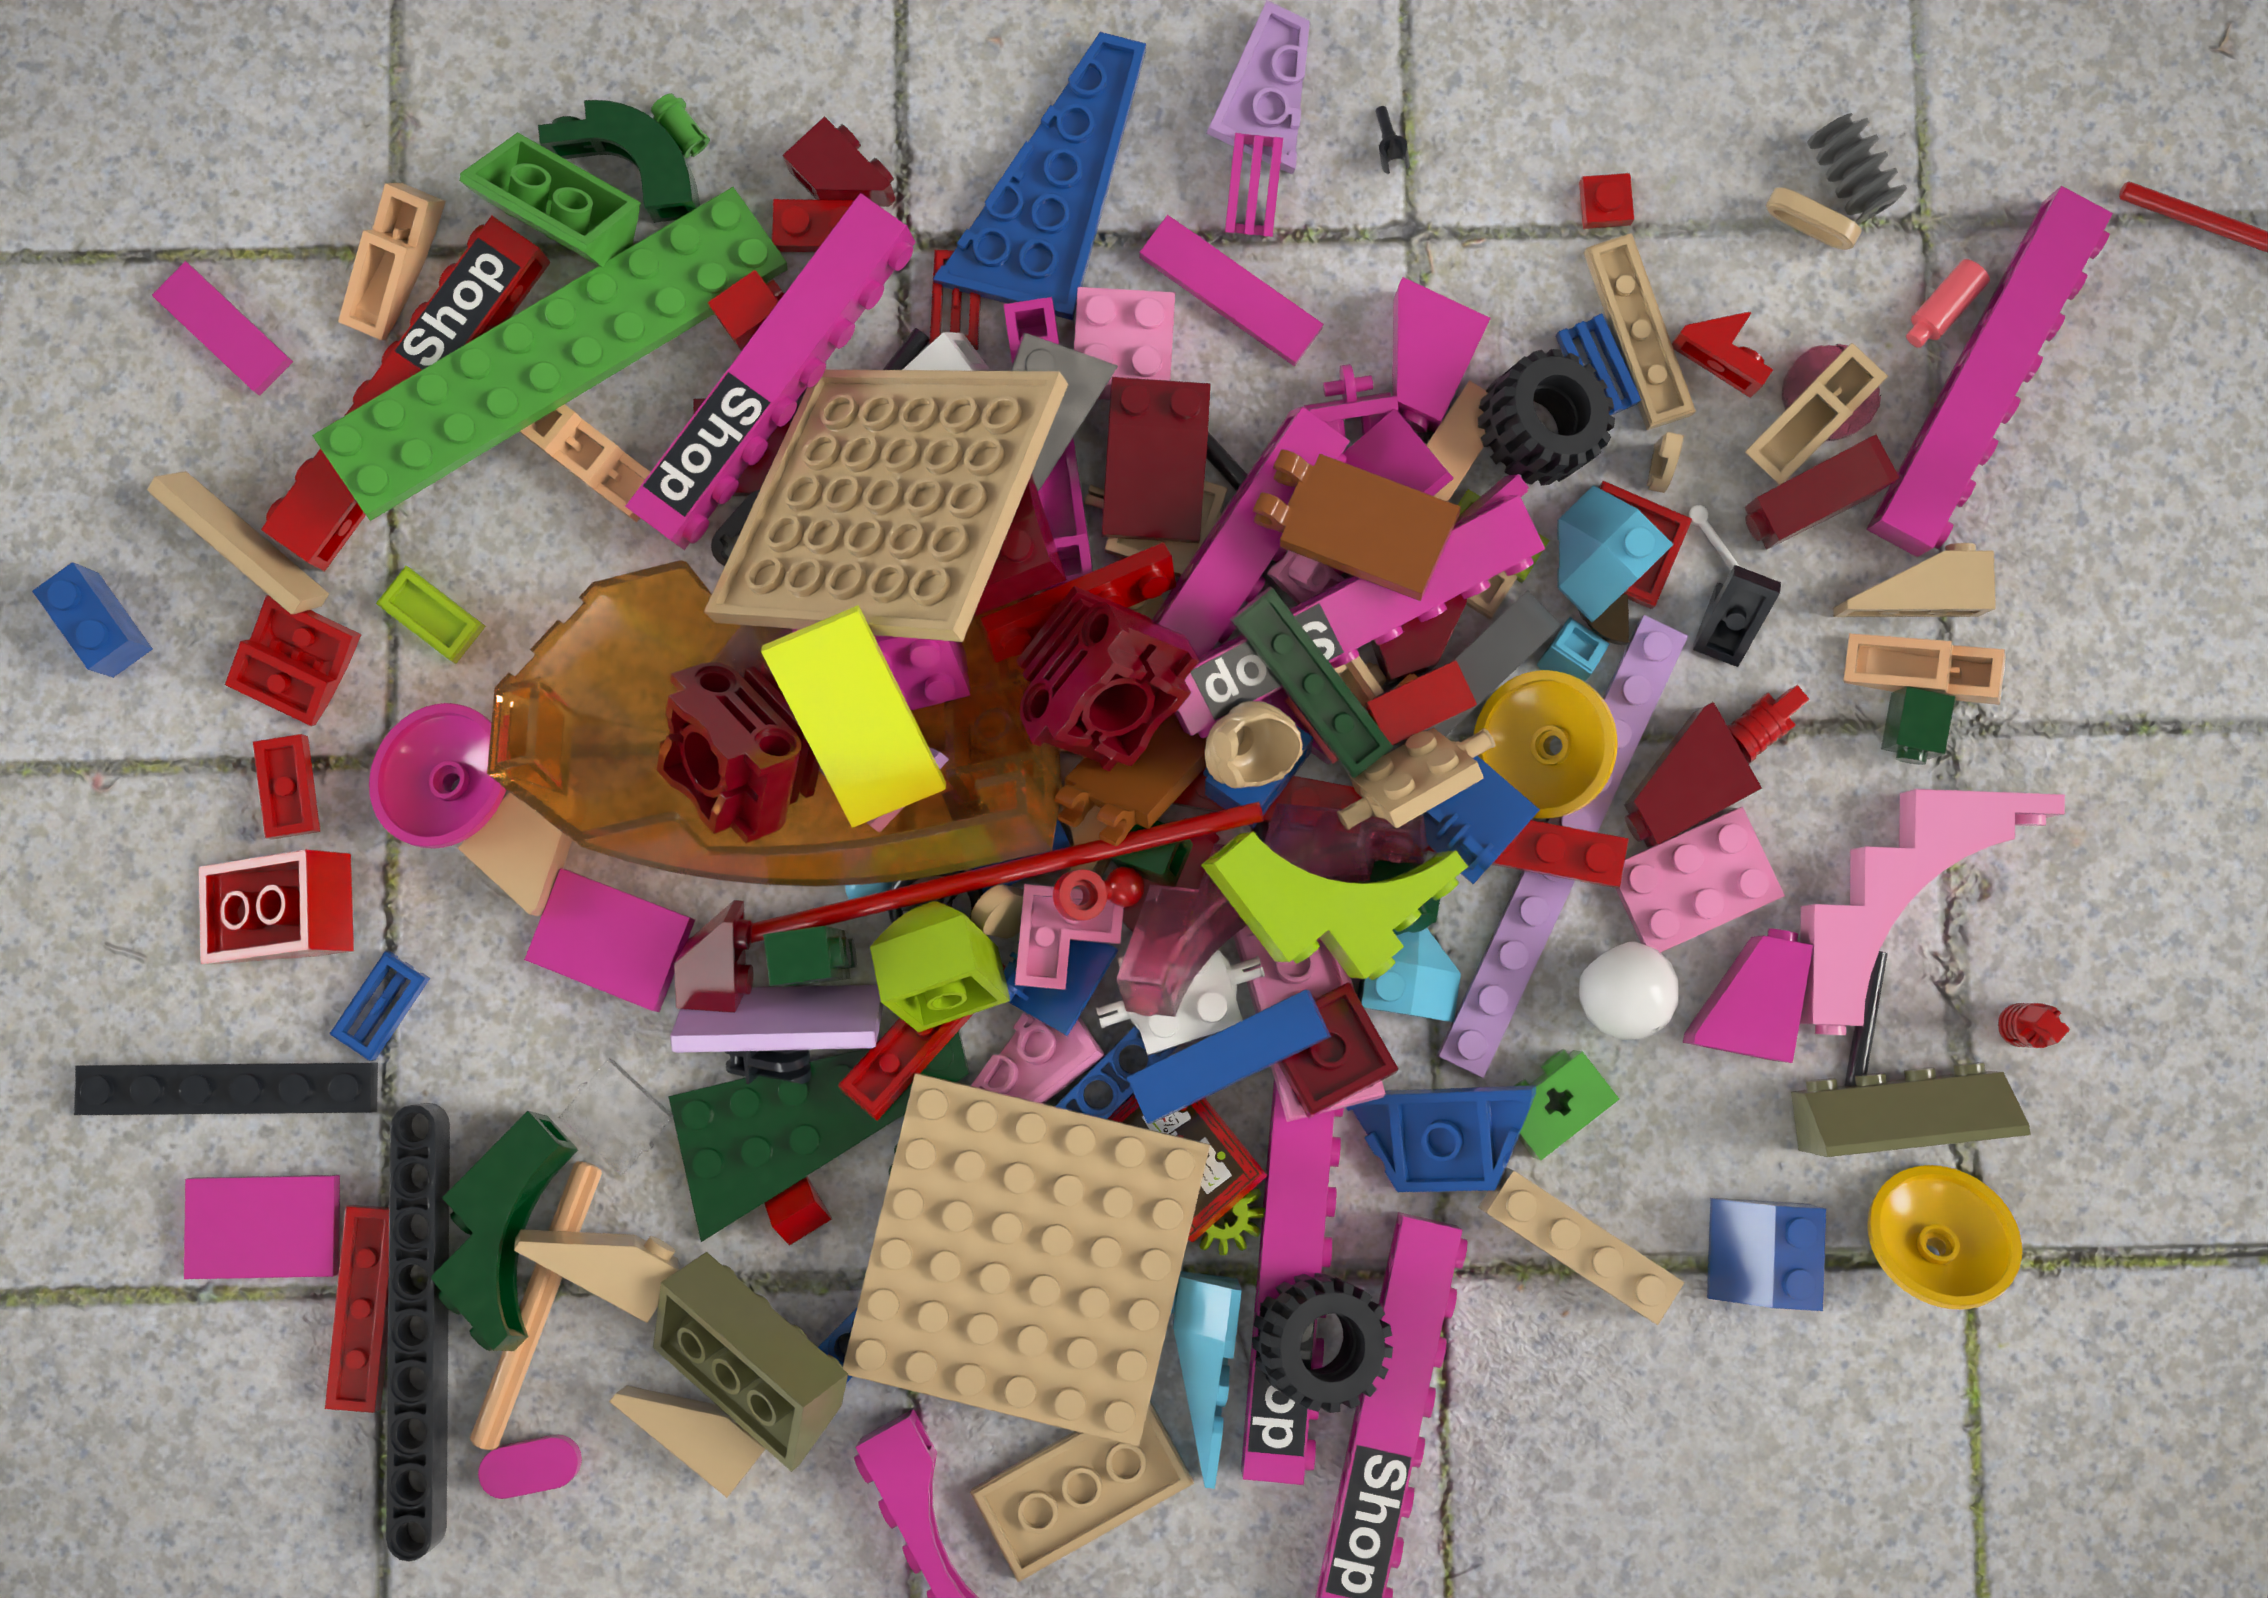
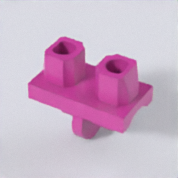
[1304,364,1399,438]

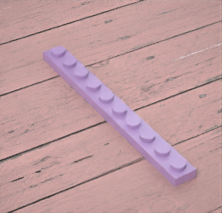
[1437,615,1688,1078]

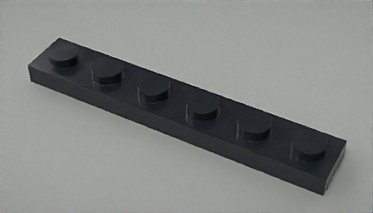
[74,1062,378,1115]

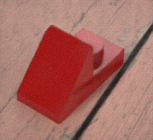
[1672,312,1773,398]

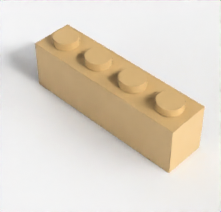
[1478,1167,1685,1325]

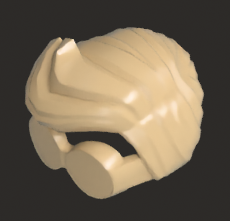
[1205,701,1303,788]

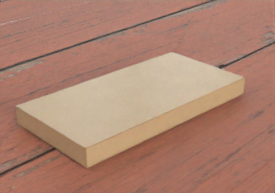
[970,1400,1194,1582]

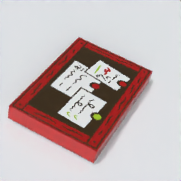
[1108,1095,1267,1242]

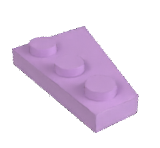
[1206,0,1310,174]

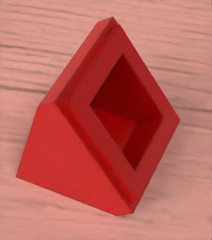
[764,1176,833,1246]

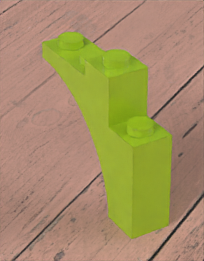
[1201,831,1468,980]

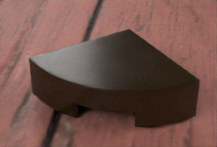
[1578,595,1629,645]

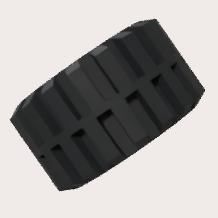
[1478,349,1615,486]
[1252,1273,1393,1413]

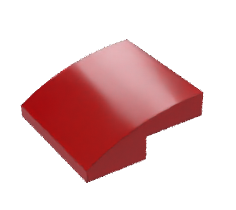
[225,595,362,726]

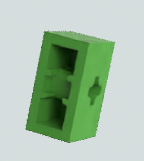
[1514,1049,1620,1161]

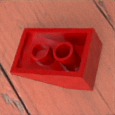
[199,849,354,965]

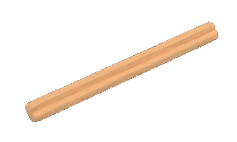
[470,1161,602,1450]

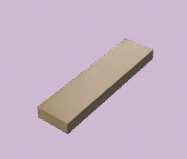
[1584,233,1696,430]
[147,471,329,614]

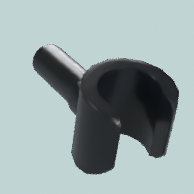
[1375,106,1410,174]

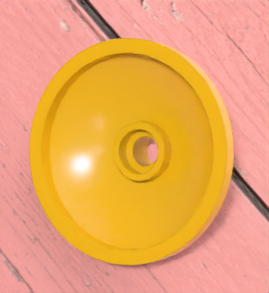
[1474,670,1618,819]
[1867,1165,2022,1310]

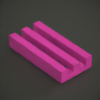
[1225,133,1283,237]

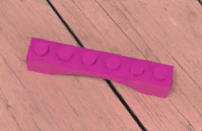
[1003,297,1093,591]
[854,1408,979,1598]

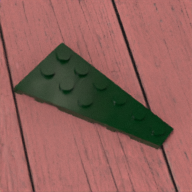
[668,1030,970,1242]

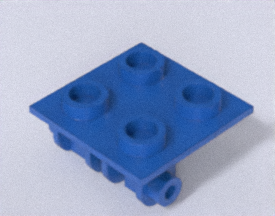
[1404,756,1540,884]
[1004,940,1119,1036]

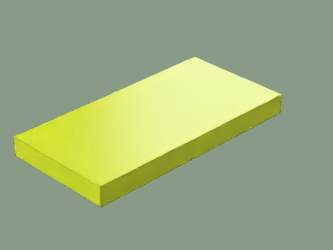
[761,605,946,828]

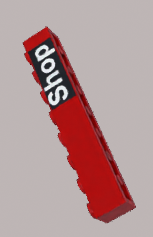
[261,215,551,572]

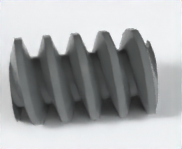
[1807,113,1907,224]

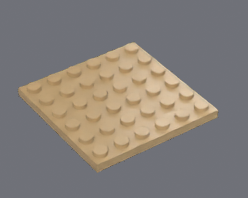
[704,370,1068,642]
[843,1073,1210,1447]

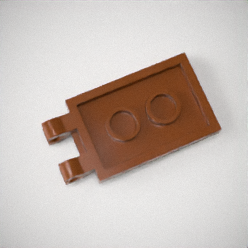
[1253,449,1461,601]
[1055,713,1207,846]

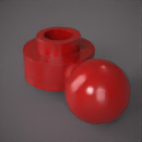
[1053,867,1145,921]

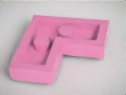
[1015,884,1124,990]

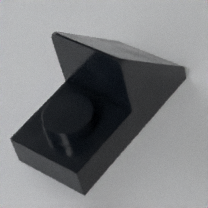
[1693,565,1781,667]

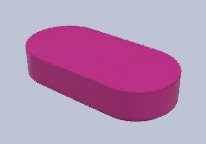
[478,1434,582,1499]

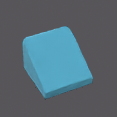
[1537,617,1610,682]

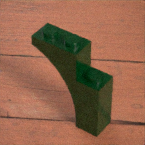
[430,1111,578,1351]

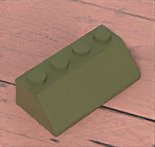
[1791,1062,2031,1157]
[653,1252,848,1472]

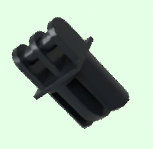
[725,1050,812,1084]

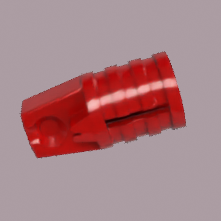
[1727,685,1810,764]
[1998,1003,2070,1048]

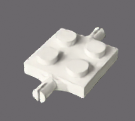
[1096,928,1265,1056]

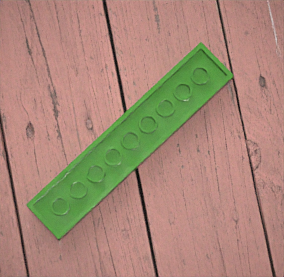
[312,187,788,521]

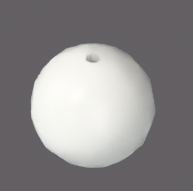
[1579,941,1678,1040]

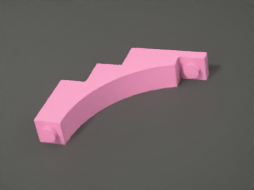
[1800,789,2065,1035]

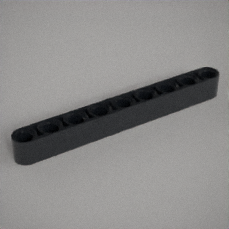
[386,1103,450,1562]

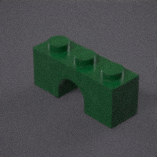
[763,926,857,987]

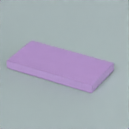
[670,985,884,1053]

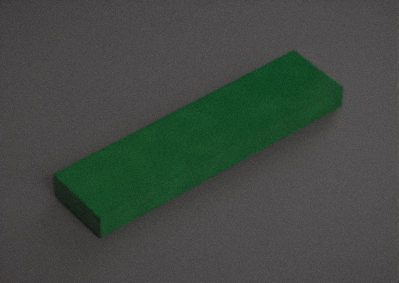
[1230,587,1393,778]

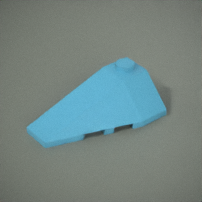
[1170,1271,1242,1489]

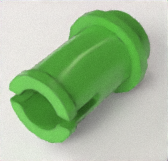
[651,93,710,158]

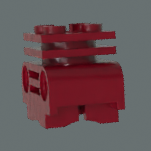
[1016,586,1199,771]
[656,662,820,844]

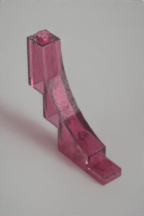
[1116,803,1428,1017]

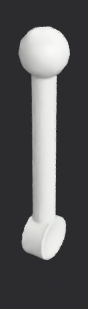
[1687,505,1739,570]

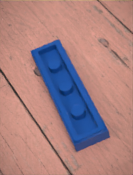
[1127,990,1331,1124]

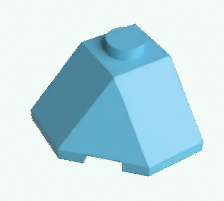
[1557,485,1674,622]
[1357,928,1461,1022]

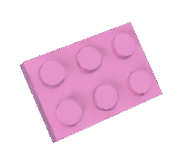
[1615,807,1785,953]

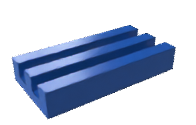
[1555,313,1641,416]
[329,951,430,1061]

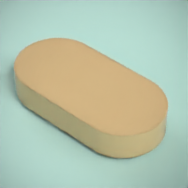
[1766,188,1862,250]
[971,884,1024,939]

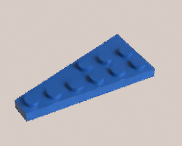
[933,32,1146,320]

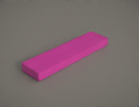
[1139,214,1324,367]

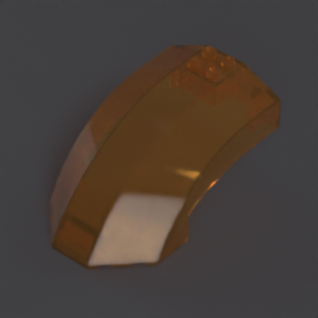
[487,560,1062,886]

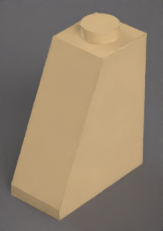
[458,760,587,916]

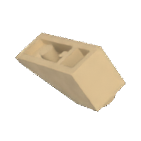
[1833,543,1996,617]
[514,1229,680,1323]
[609,1385,766,1498]

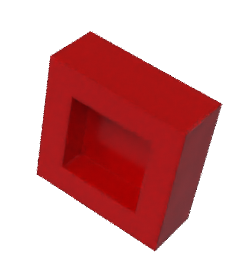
[1579,173,1634,229]

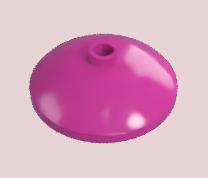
[369,703,510,849]

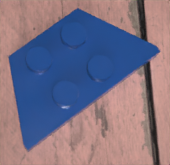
[1346,1085,1536,1192]

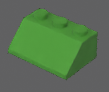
[459,132,641,267]

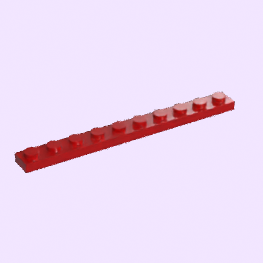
[1172,767,1629,889]

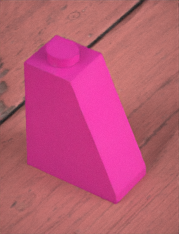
[1392,277,1491,433]
[1683,928,1813,1063]

